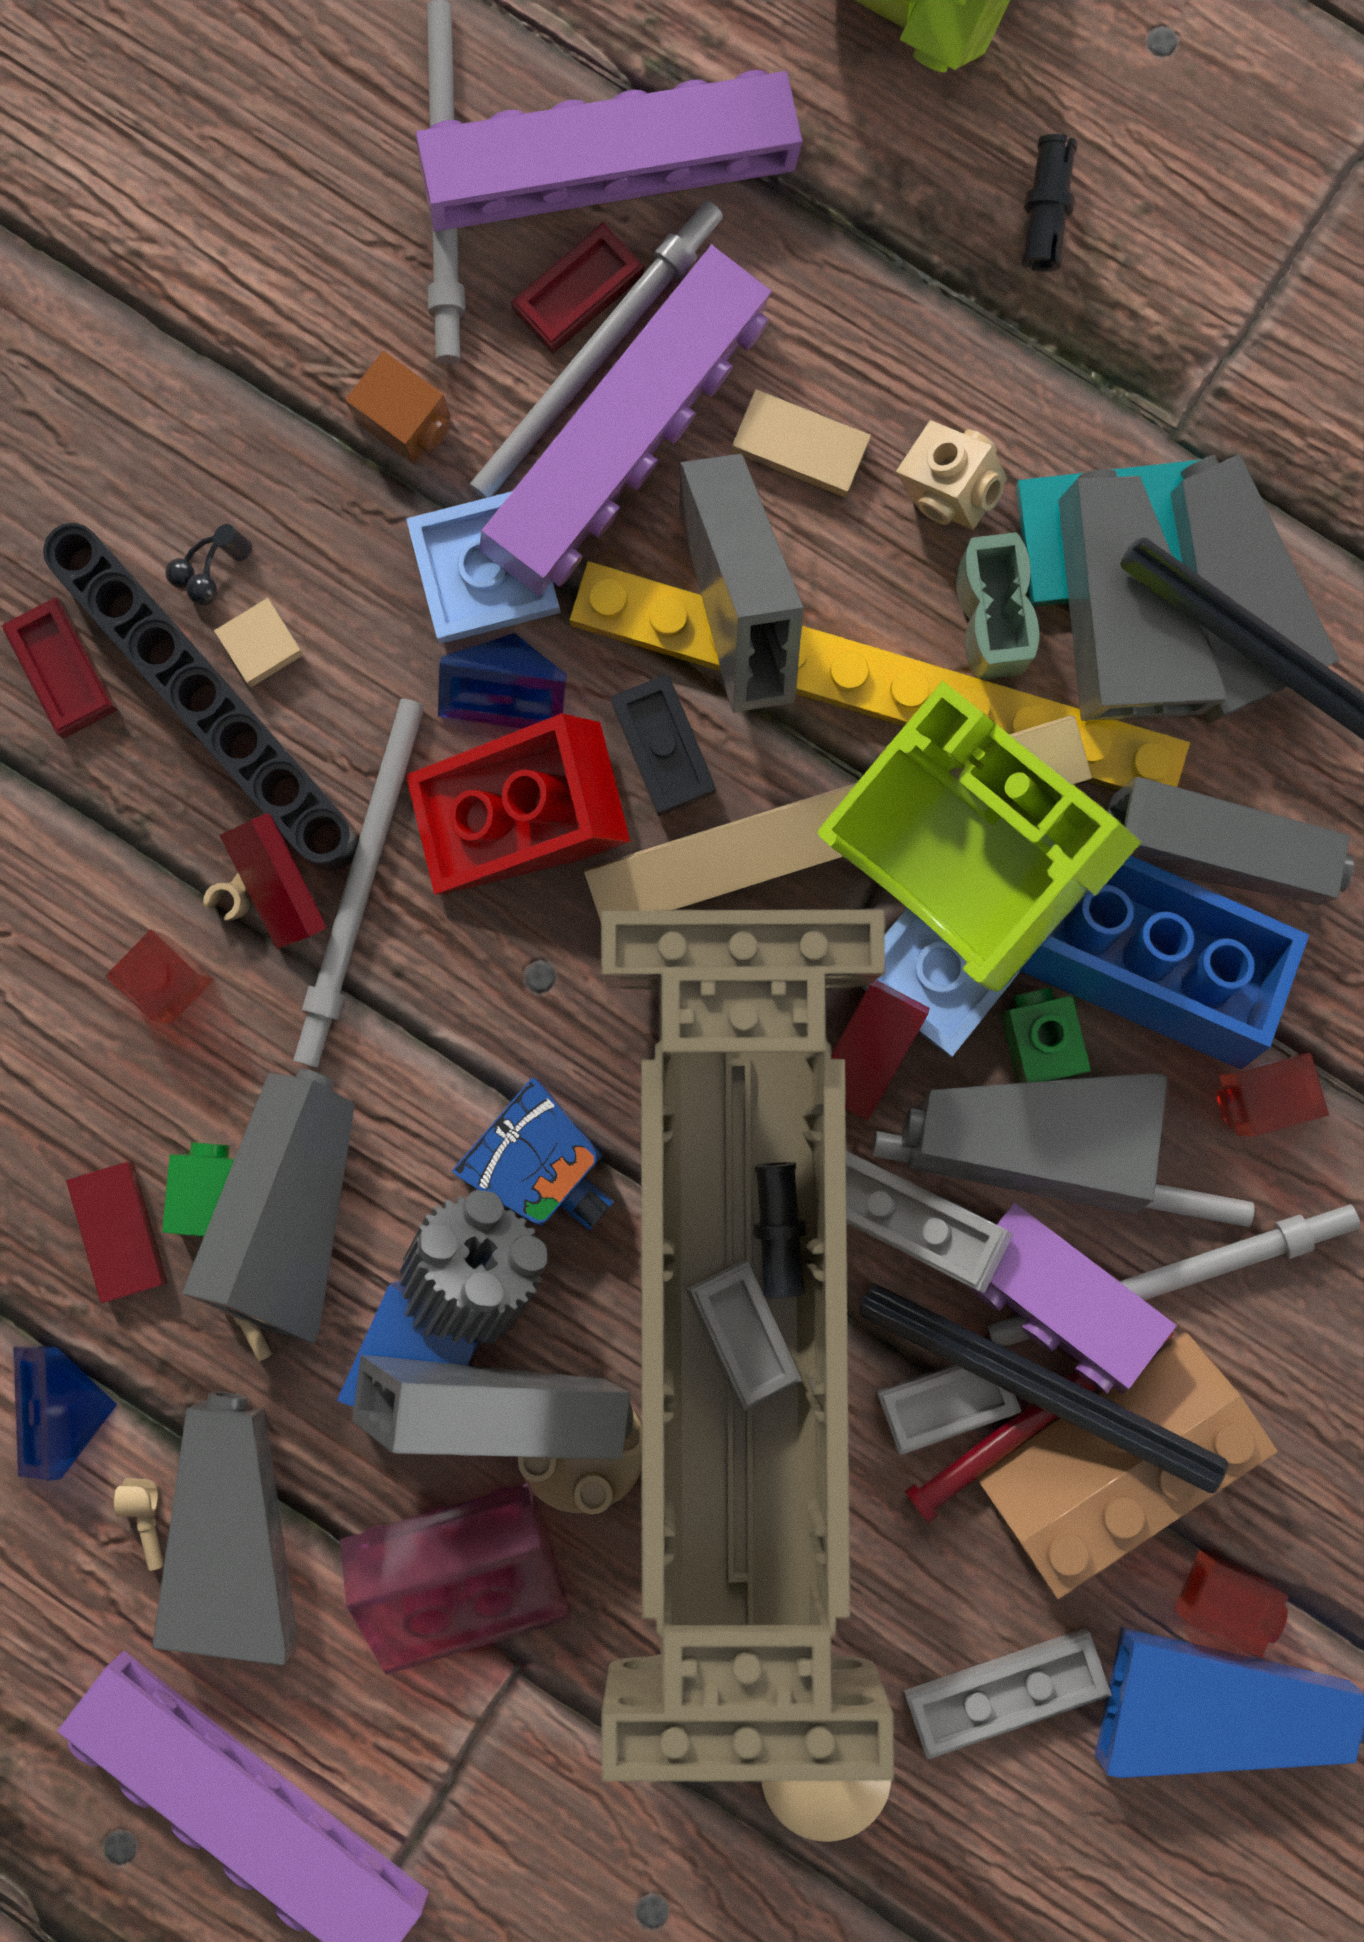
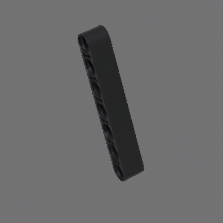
[43,523,359,871]

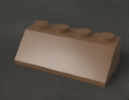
[976,1332,1278,1599]

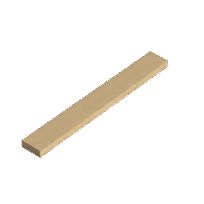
[584,715,1092,924]

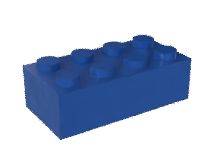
[1019,855,1309,1070]

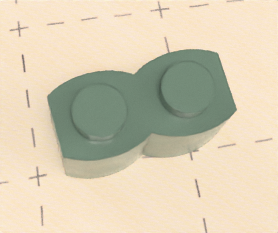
[956,532,1039,680]

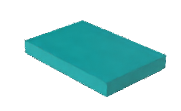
[1015,459,1201,607]

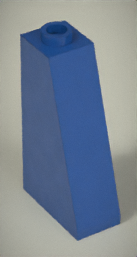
[1094,1627,1364,1778]

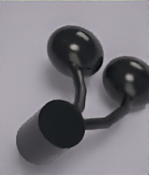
[165,524,252,606]

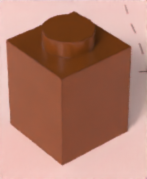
[345,350,451,464]

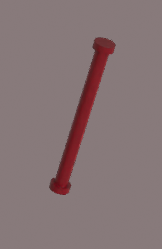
[905,1306,1175,1523]

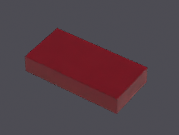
[510,222,644,354]
[1,597,118,739]
[219,812,326,949]
[831,980,930,1121]
[66,1161,168,1304]

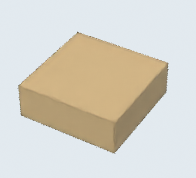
[214,598,304,687]

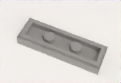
[846,1151,1014,1293]
[904,1628,1112,1760]

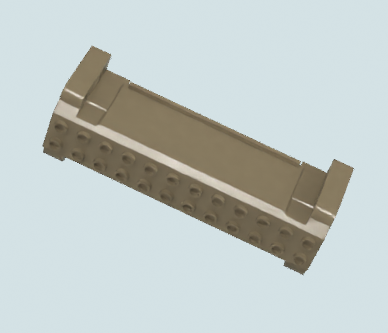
[602,910,894,1781]

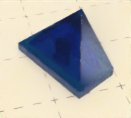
[438,633,567,729]
[13,1345,117,1481]

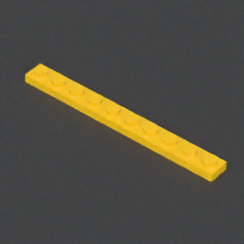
[569,561,1190,791]

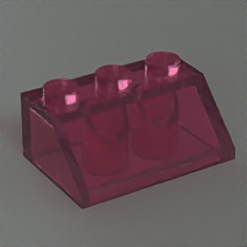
[340,1483,572,1675]

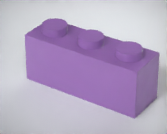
[969,1203,1177,1395]

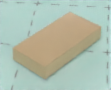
[732,389,871,498]

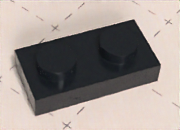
[610,673,716,816]

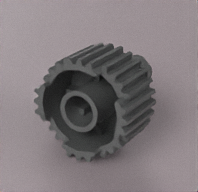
[399,1190,547,1345]

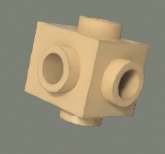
[896,420,1007,530]

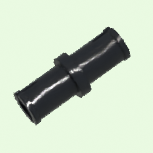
[1021,134,1078,272]
[754,1162,806,1298]

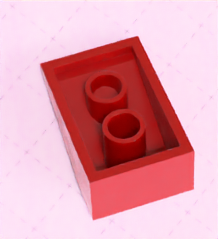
[406,713,631,895]

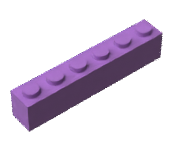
[416,70,803,232]
[479,244,772,597]
[57,1651,429,1942]

